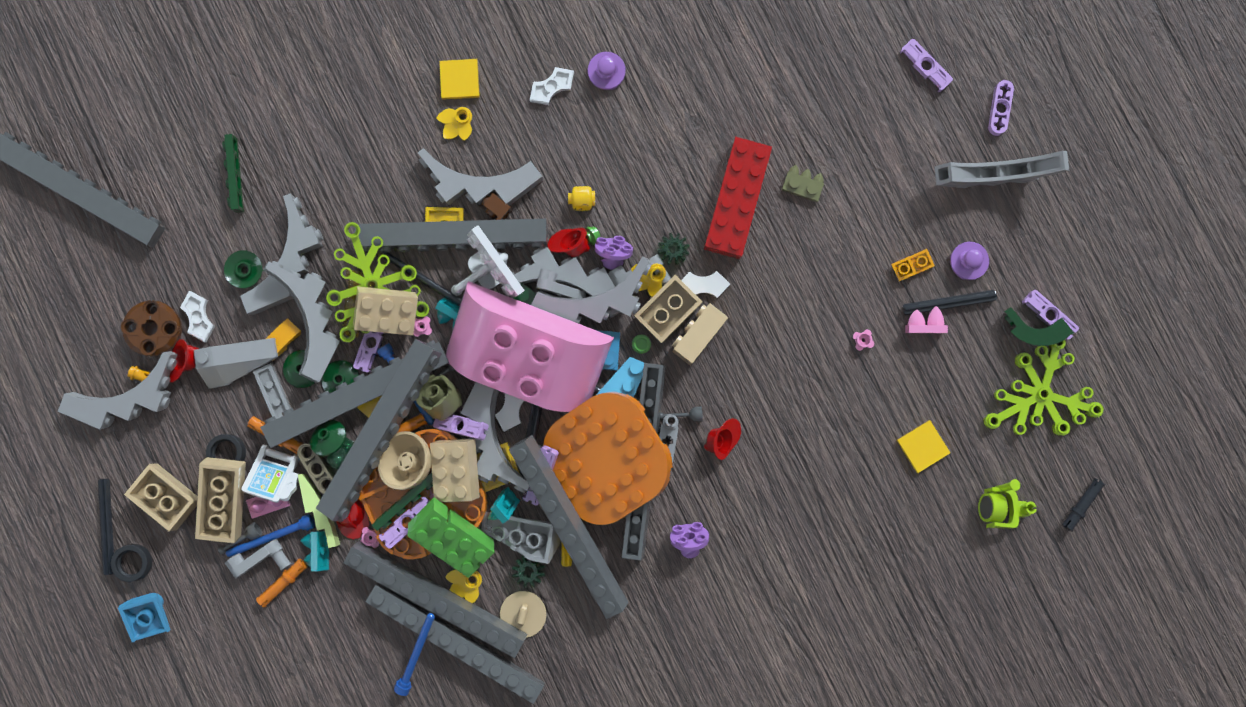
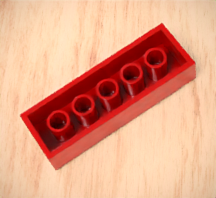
[704,136,772,259]

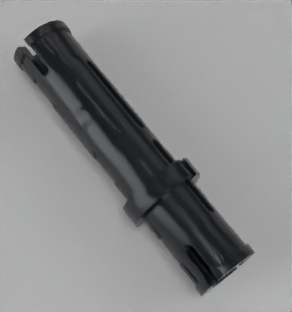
[1061,478,1105,532]

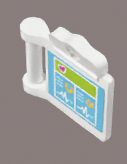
[242,444,300,503]

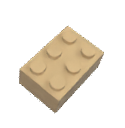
[634,275,703,343]
[353,286,418,335]
[672,303,728,366]
[430,439,480,502]
[124,464,198,531]

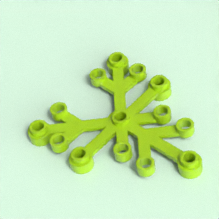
[326,222,429,342]
[984,340,1103,436]

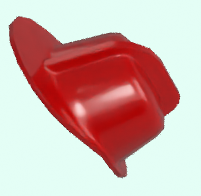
[547,228,590,257]
[169,339,199,382]
[704,418,741,460]
[336,498,369,539]

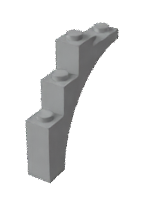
[418,148,543,206]
[934,151,1069,188]
[240,194,323,316]
[512,247,621,318]
[531,256,651,324]
[263,261,340,383]
[58,351,178,429]
[461,382,532,493]

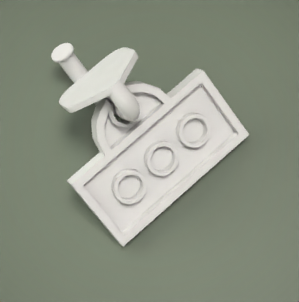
[451,226,524,298]

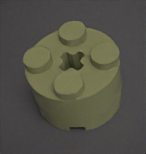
[416,374,462,421]

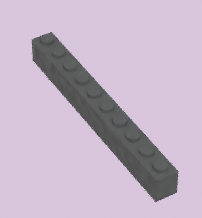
[0,132,166,248]
[354,218,548,253]
[316,339,442,522]
[260,340,449,448]
[622,363,666,560]
[509,435,628,619]
[344,541,528,658]
[365,583,545,704]

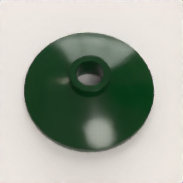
[224,250,263,288]
[283,350,315,388]
[321,360,359,393]
[310,420,346,456]

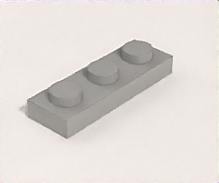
[253,363,291,419]

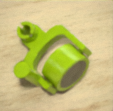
[978,479,1037,529]

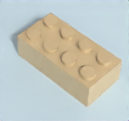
[195,457,246,543]

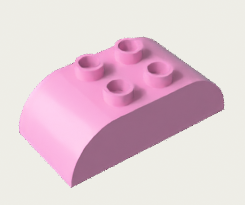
[446,281,614,412]

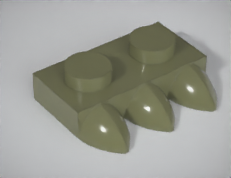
[782,165,824,202]

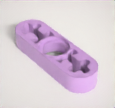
[988,80,1014,136]

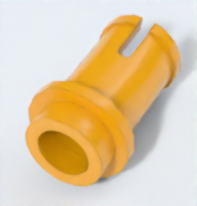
[127,366,150,382]

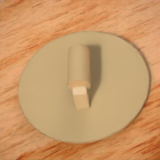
[500,591,546,637]

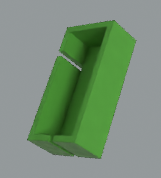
[408,497,494,578]

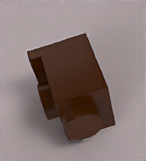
[481,193,512,220]

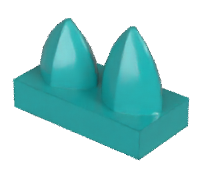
[435,298,460,328]
[488,487,520,524]
[300,531,329,571]

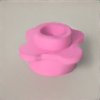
[413,316,432,337]
[853,330,874,351]
[360,527,379,548]

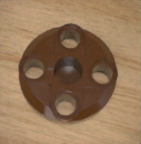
[121,300,182,357]

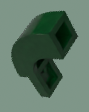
[1004,307,1074,346]

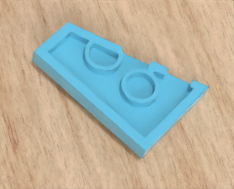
[596,357,644,398]

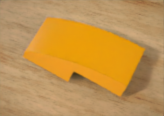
[891,249,935,282]
[266,318,301,361]

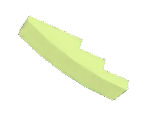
[298,474,340,548]

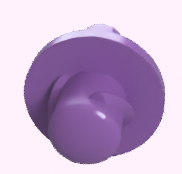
[588,52,625,90]
[595,236,633,270]
[950,242,989,280]
[670,522,709,558]

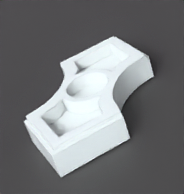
[530,67,574,105]
[681,271,730,298]
[180,291,215,342]
[495,393,524,432]

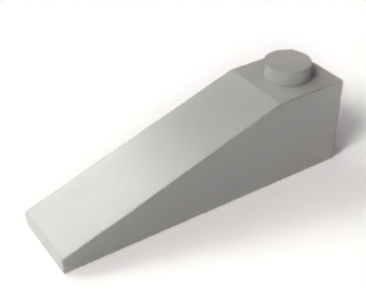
[194,338,278,389]
[481,512,560,564]

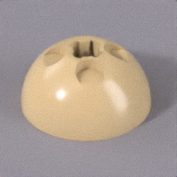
[378,431,431,490]

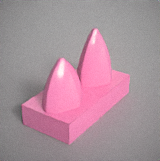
[905,306,948,333]
[246,497,290,519]

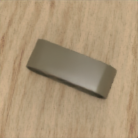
[297,444,335,494]

